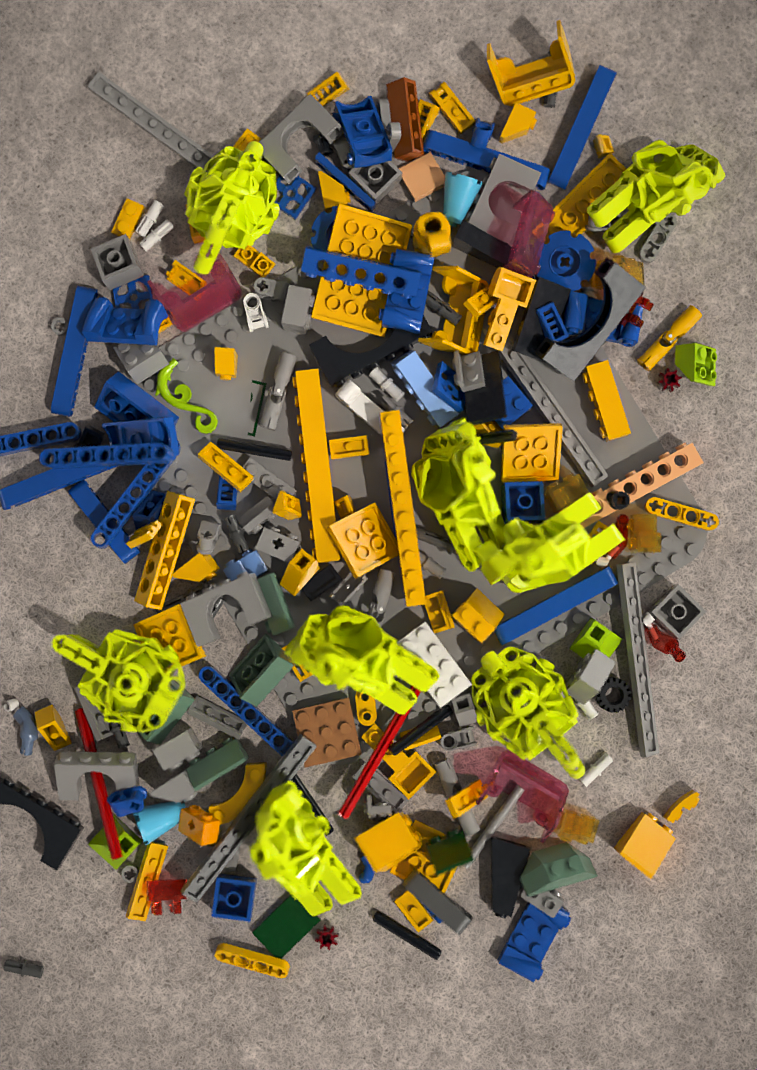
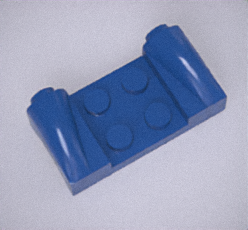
[332,96,393,168]
[379,249,435,334]
[563,291,643,347]
[82,297,168,345]
[102,416,179,460]
[497,902,571,982]

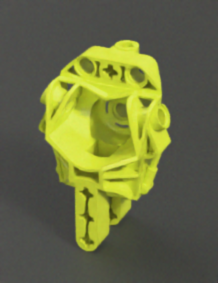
[587,140,725,253]
[184,141,279,274]
[411,417,506,572]
[472,492,625,593]
[284,606,440,715]
[52,629,186,733]
[471,646,585,779]
[249,781,362,916]

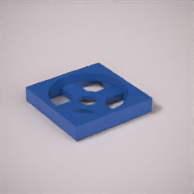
[269,175,317,220]
[113,275,153,309]
[432,361,466,413]

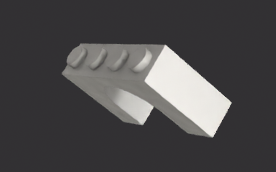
[259,94,344,184]
[465,154,541,245]
[180,571,272,647]
[54,751,140,800]

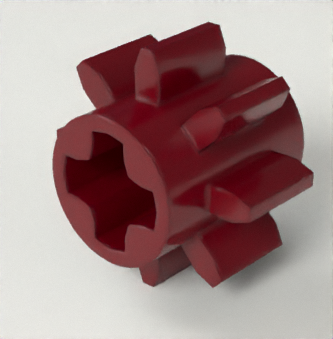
[657,368,682,393]
[315,924,339,950]

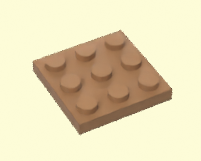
[292,697,362,768]

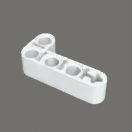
[335,379,405,437]

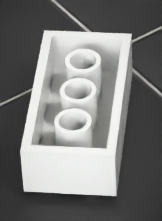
[397,621,472,708]

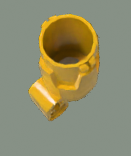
[412,212,451,258]

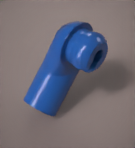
[359,855,375,884]

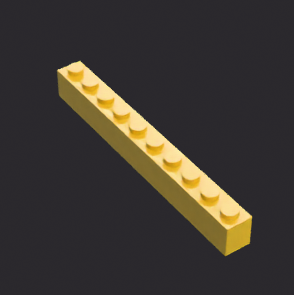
[292,369,341,563]
[380,410,426,607]

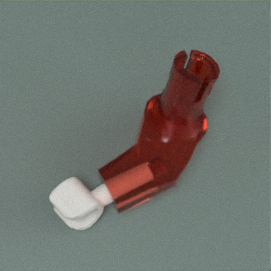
[596,514,629,568]
[642,612,686,662]

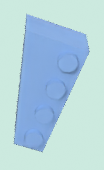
[390,350,458,428]

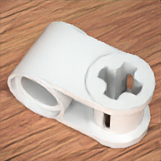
[243,293,269,332]

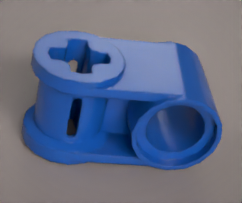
[470,118,495,149]
[107,786,147,817]

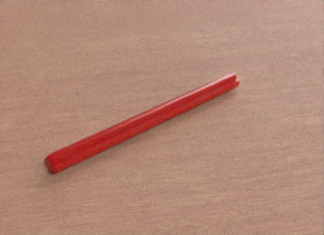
[338,685,421,819]
[75,708,123,860]

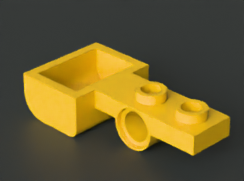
[483,267,536,351]
[361,723,436,799]

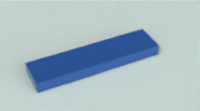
[315,152,376,212]

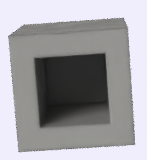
[452,693,478,727]

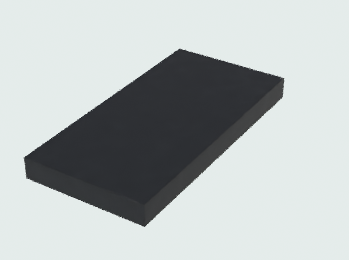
[511,277,571,363]
[465,350,507,426]

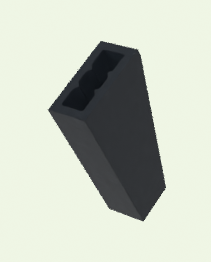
[453,220,526,272]
[491,836,531,919]

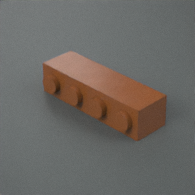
[386,77,424,161]

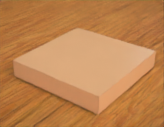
[399,152,445,202]

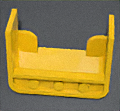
[487,20,575,106]
[418,266,488,355]

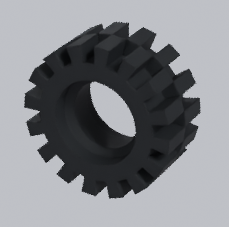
[595,677,631,713]

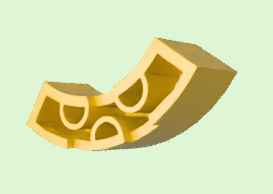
[209,762,267,825]

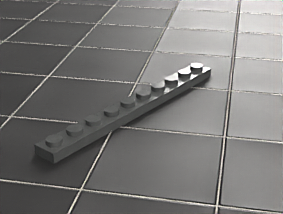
[180,733,317,903]

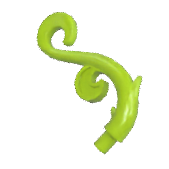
[155,358,218,434]

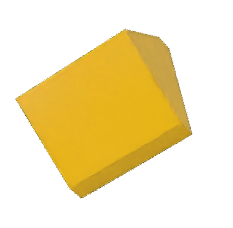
[593,135,614,158]
[334,495,356,519]

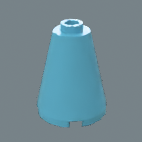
[443,172,482,227]
[133,801,186,845]

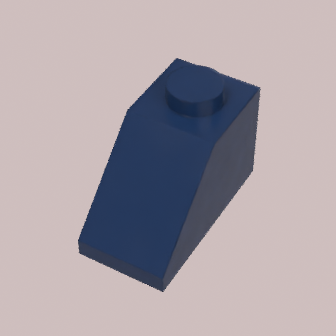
[132,490,166,530]

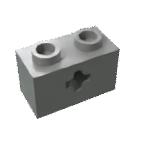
[255,526,301,563]

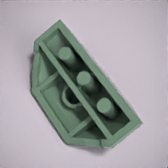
[520,842,598,897]

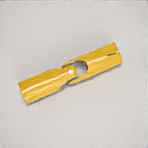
[637,305,702,371]

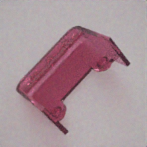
[494,189,555,278]
[147,244,242,332]
[475,751,569,843]

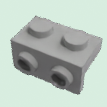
[238,496,278,535]
[521,889,564,918]

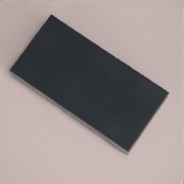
[302,564,342,602]

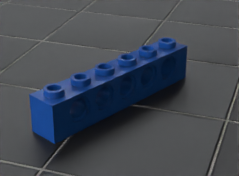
[301,246,421,299]

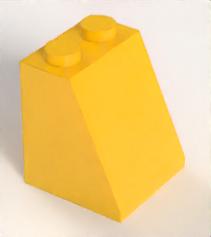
[451,588,505,643]
[355,812,424,873]
[614,812,676,879]

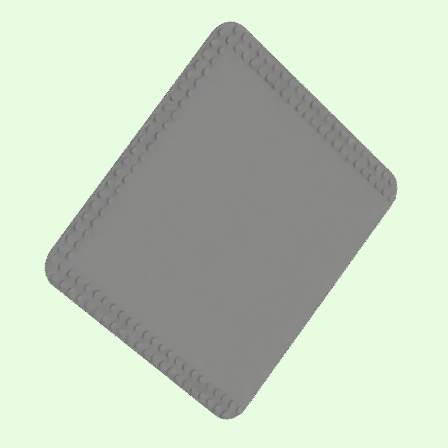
[120,169,707,765]

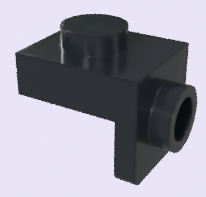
[74,424,105,455]

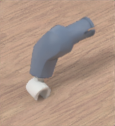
[4,699,38,756]

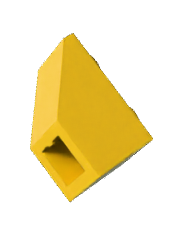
[280,549,320,597]

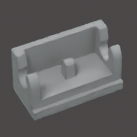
[328,571,368,606]

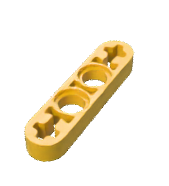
[644,497,719,531]
[214,943,290,978]

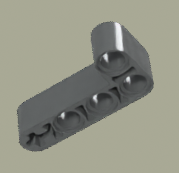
[402,868,473,935]

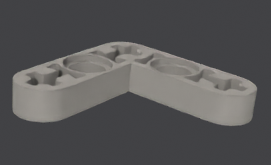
[377,99,401,153]
[639,213,677,263]

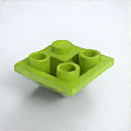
[675,343,717,386]
[569,617,623,658]
[88,815,143,870]

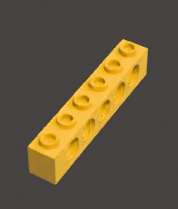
[134,490,195,610]

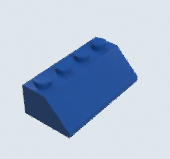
[94,371,179,425]

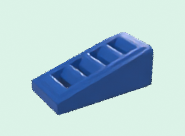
[536,302,570,341]
[216,475,238,510]

